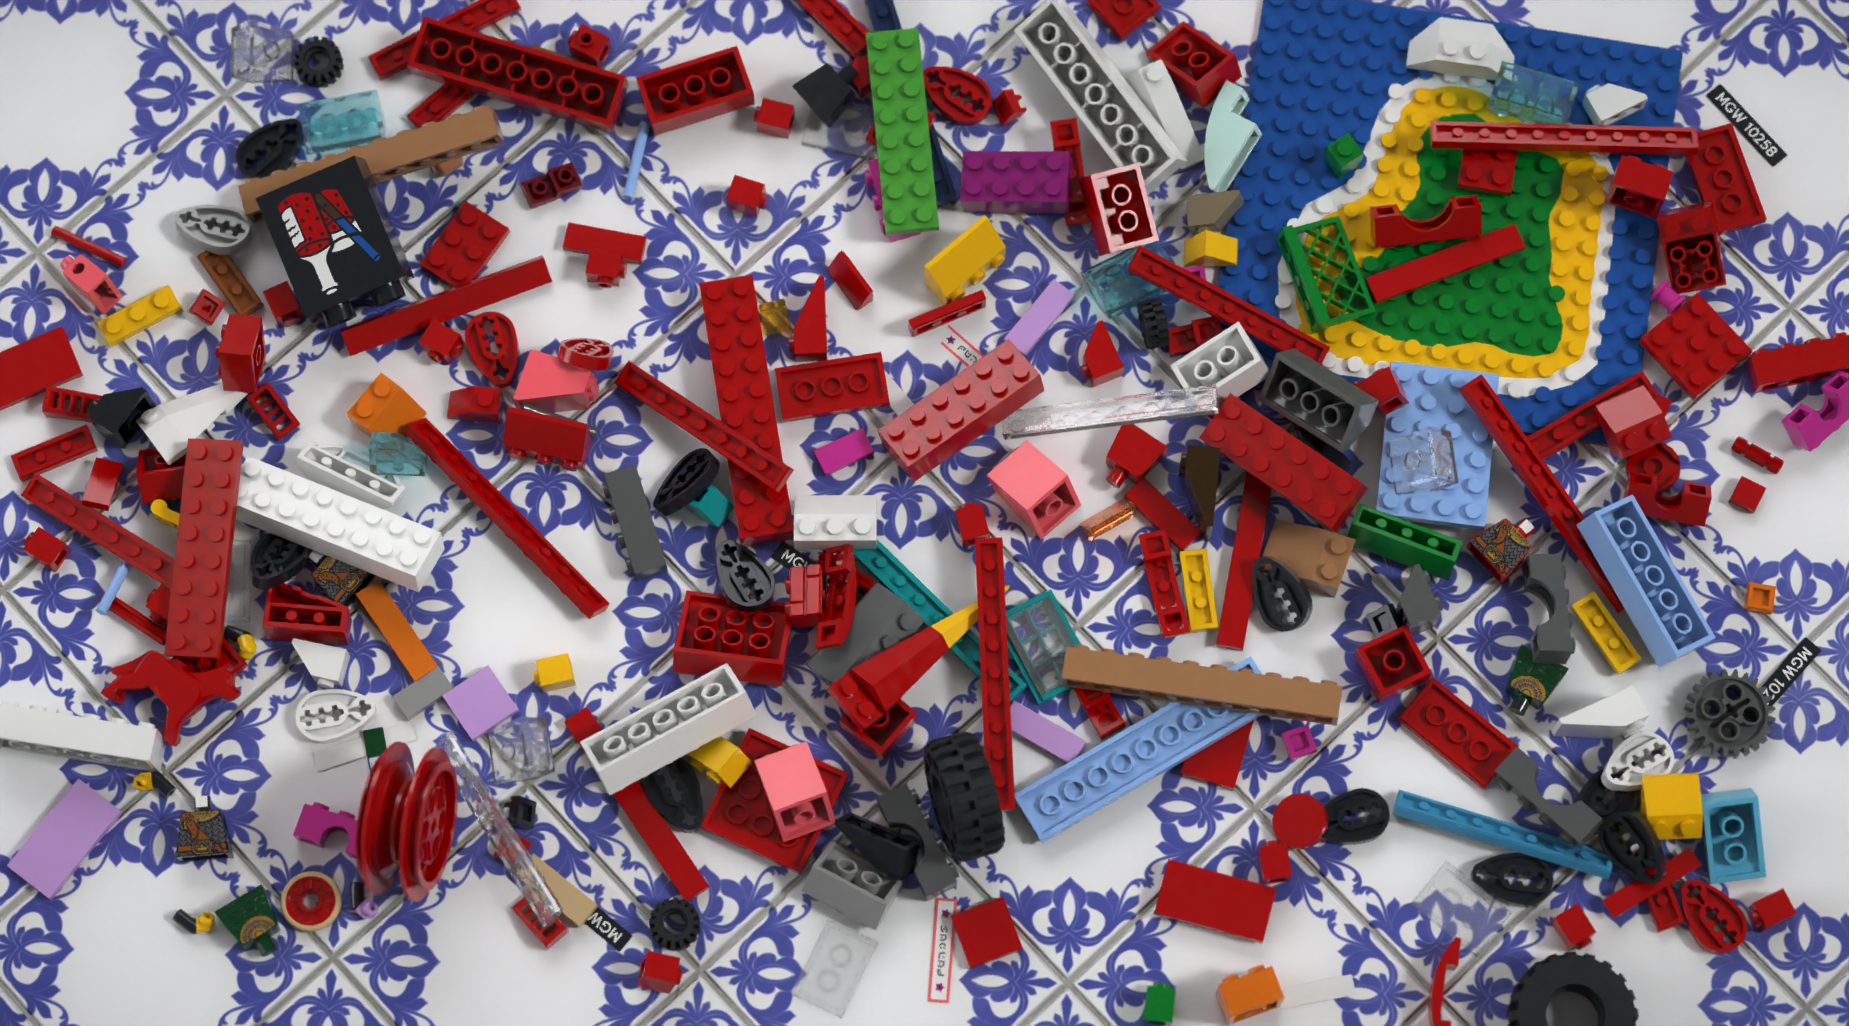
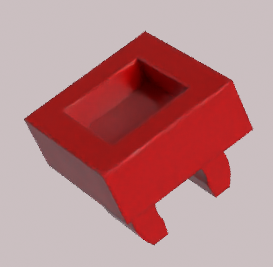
[992,89,1027,126]

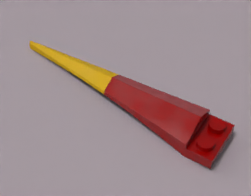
[827,585,1010,733]

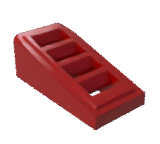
[245,381,301,440]
[42,386,102,422]
[511,890,569,950]

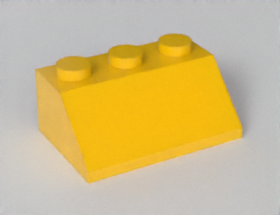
[924,215,1006,305]

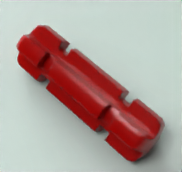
[1731,436,1784,474]

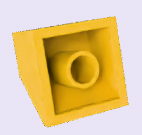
[1640,773,1703,840]

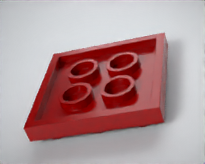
[1638,293,1753,401]

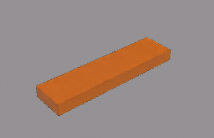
[356,579,438,682]

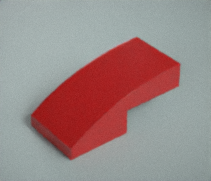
[1167,316,1222,358]
[1073,688,1126,739]

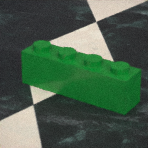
[1347,504,1463,581]

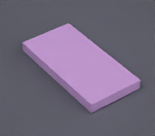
[7,778,123,900]

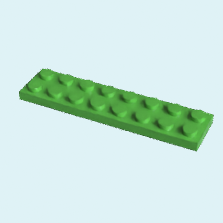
[866,28,939,235]

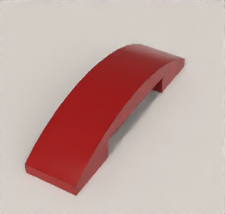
[1050,118,1091,226]
[1139,529,1190,639]
[815,544,857,650]
[1428,937,1461,1026]

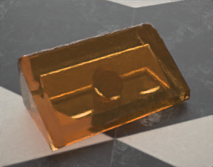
[1079,499,1136,541]

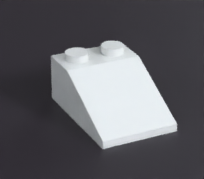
[1551,686,1649,739]

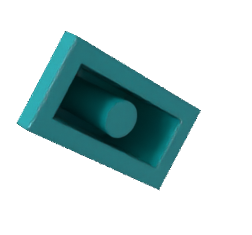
[684,485,735,527]

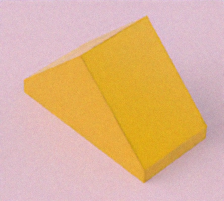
[1183,230,1238,267]

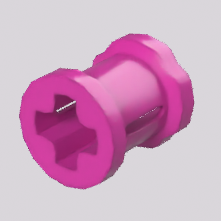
[1650,280,1686,315]

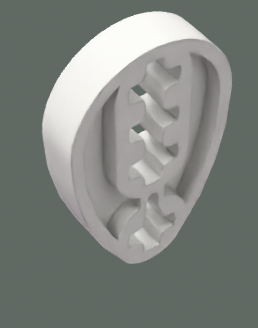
[295,689,377,744]
[1601,732,1674,791]

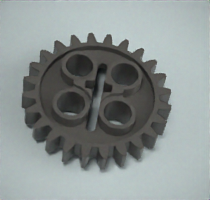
[1684,669,1776,759]

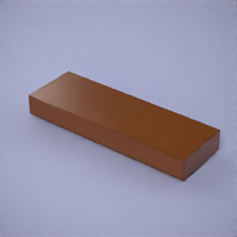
[197,251,264,316]

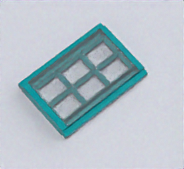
[1006,590,1081,705]

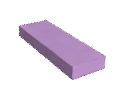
[1004,279,1075,357]
[1011,700,1086,763]

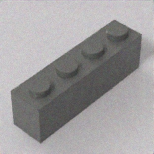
[602,464,668,581]

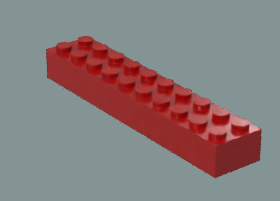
[699,275,794,547]

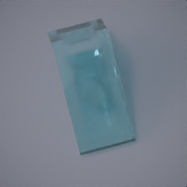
[369,432,427,476]

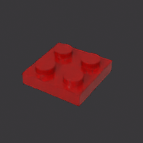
[1457,149,1517,197]

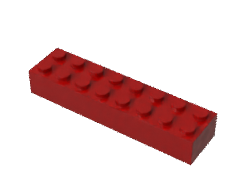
[407,16,629,134]

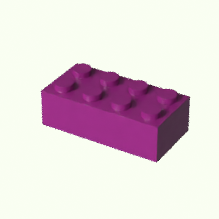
[960,151,1073,213]

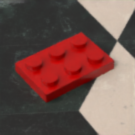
[420,201,510,288]

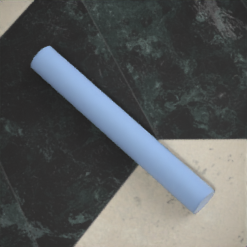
[623,122,650,200]
[96,560,132,615]

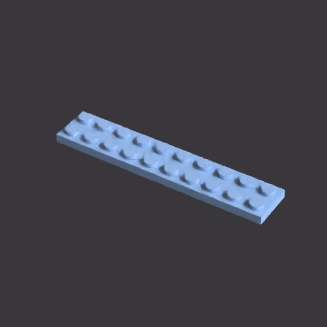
[1015,656,1263,844]

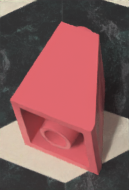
[513,349,599,413]
[987,441,1081,540]
[754,741,835,842]

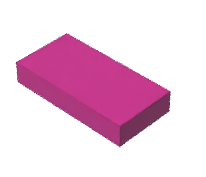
[814,428,874,477]

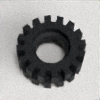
[293,36,344,88]
[1137,298,1170,349]
[649,897,701,951]

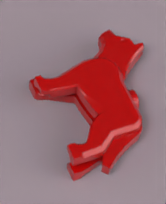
[101,650,242,747]

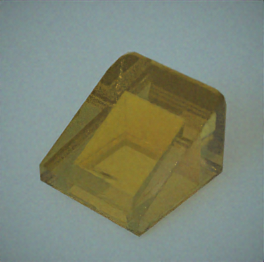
[759,299,792,335]

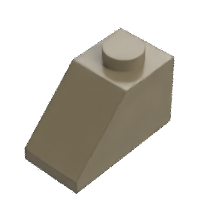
[1186,190,1244,235]

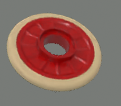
[280,871,342,932]

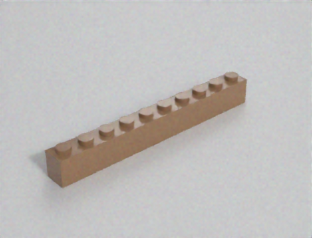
[238,105,504,223]
[1061,645,1342,726]

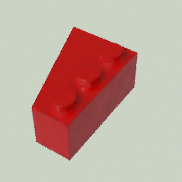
[262,583,352,645]

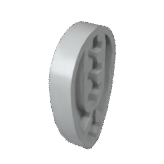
[175,205,252,255]

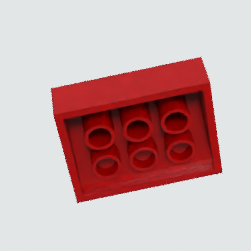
[673,590,792,687]

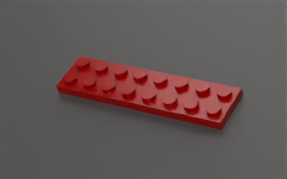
[164,438,244,659]

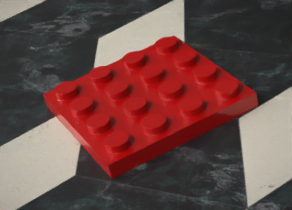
[700,728,849,875]

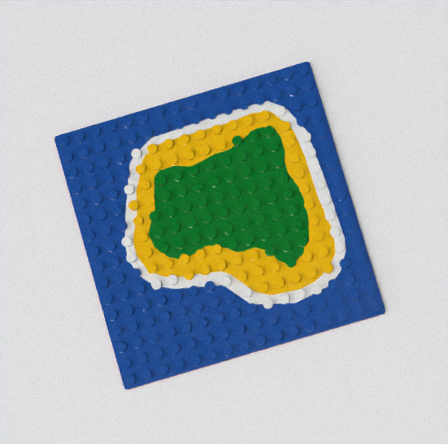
[1217,0,1683,447]

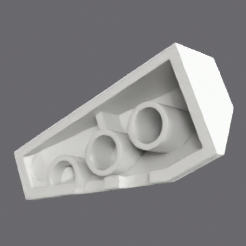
[1125,59,1205,171]
[136,383,249,465]

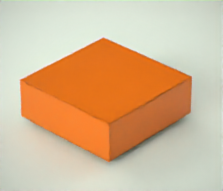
[1744,582,1776,615]

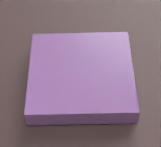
[442,665,519,742]

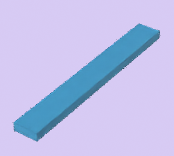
[1392,790,1613,880]

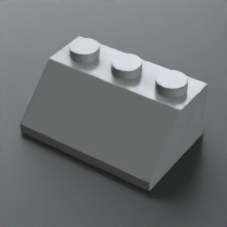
[802,839,906,930]

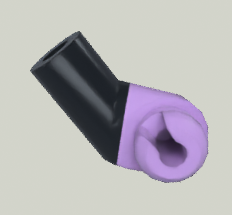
[350,882,379,919]

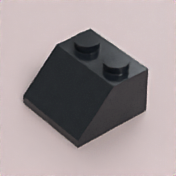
[88,387,156,449]

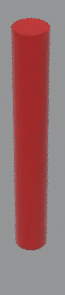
[51,226,127,268]

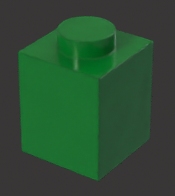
[1324,133,1364,178]
[1143,982,1176,1026]

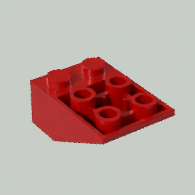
[1657,201,1727,294]

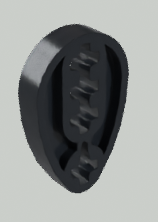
[236,118,305,180]
[653,448,720,516]
[250,533,308,590]
[715,540,775,613]
[1252,556,1313,632]
[644,758,703,833]
[1574,769,1639,835]
[1320,788,1390,845]
[1599,809,1666,885]
[1470,852,1553,908]

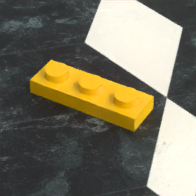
[97,284,183,348]
[1179,548,1218,633]
[1570,592,1642,676]

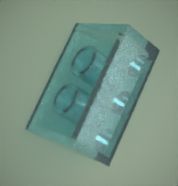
[1487,61,1580,124]
[298,89,386,155]
[1080,242,1173,318]

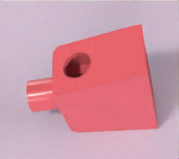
[60,254,123,315]

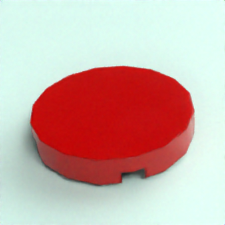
[1625,442,1680,494]
[1272,793,1328,850]

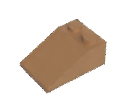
[1262,520,1355,598]

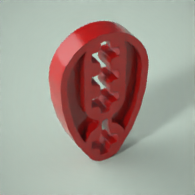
[923,66,992,126]
[465,311,519,388]
[557,338,614,370]
[1679,879,1747,954]

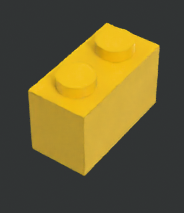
[687,736,752,788]

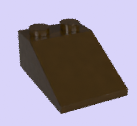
[1178,444,1221,541]

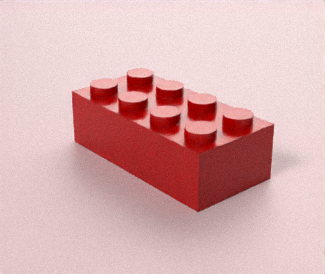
[636,46,755,136]

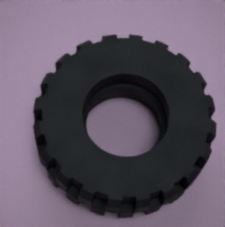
[923,731,1005,862]
[1506,952,1639,1026]

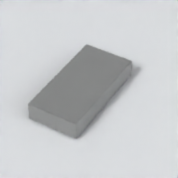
[393,666,453,721]

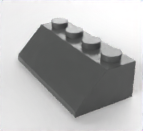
[1258,348,1379,453]
[805,582,925,686]

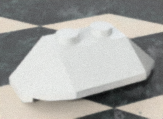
[1406,17,1515,83]
[296,442,405,509]

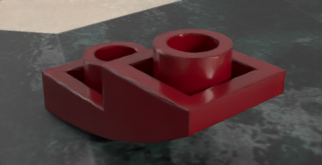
[521,162,582,209]

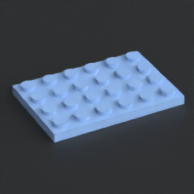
[1376,361,1499,530]

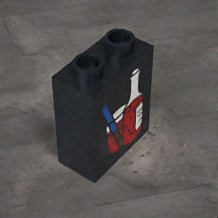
[256,156,415,328]

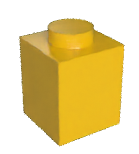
[532,653,576,693]

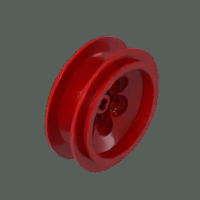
[356,741,458,902]

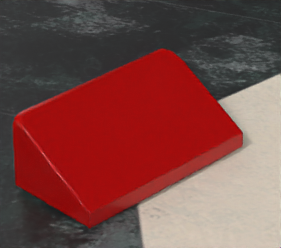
[828,251,873,310]

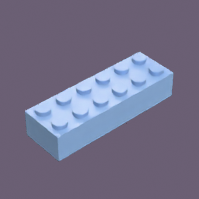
[1577,494,1716,668]

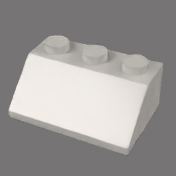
[1170,321,1270,418]
[794,495,877,550]

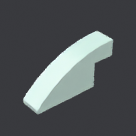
[1204,80,1262,193]

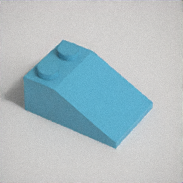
[1701,788,1766,884]

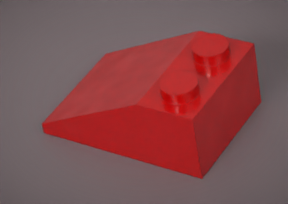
[1145,21,1242,108]

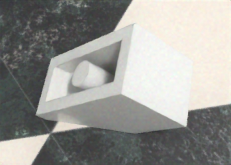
[1582,83,1648,125]
[292,638,350,689]

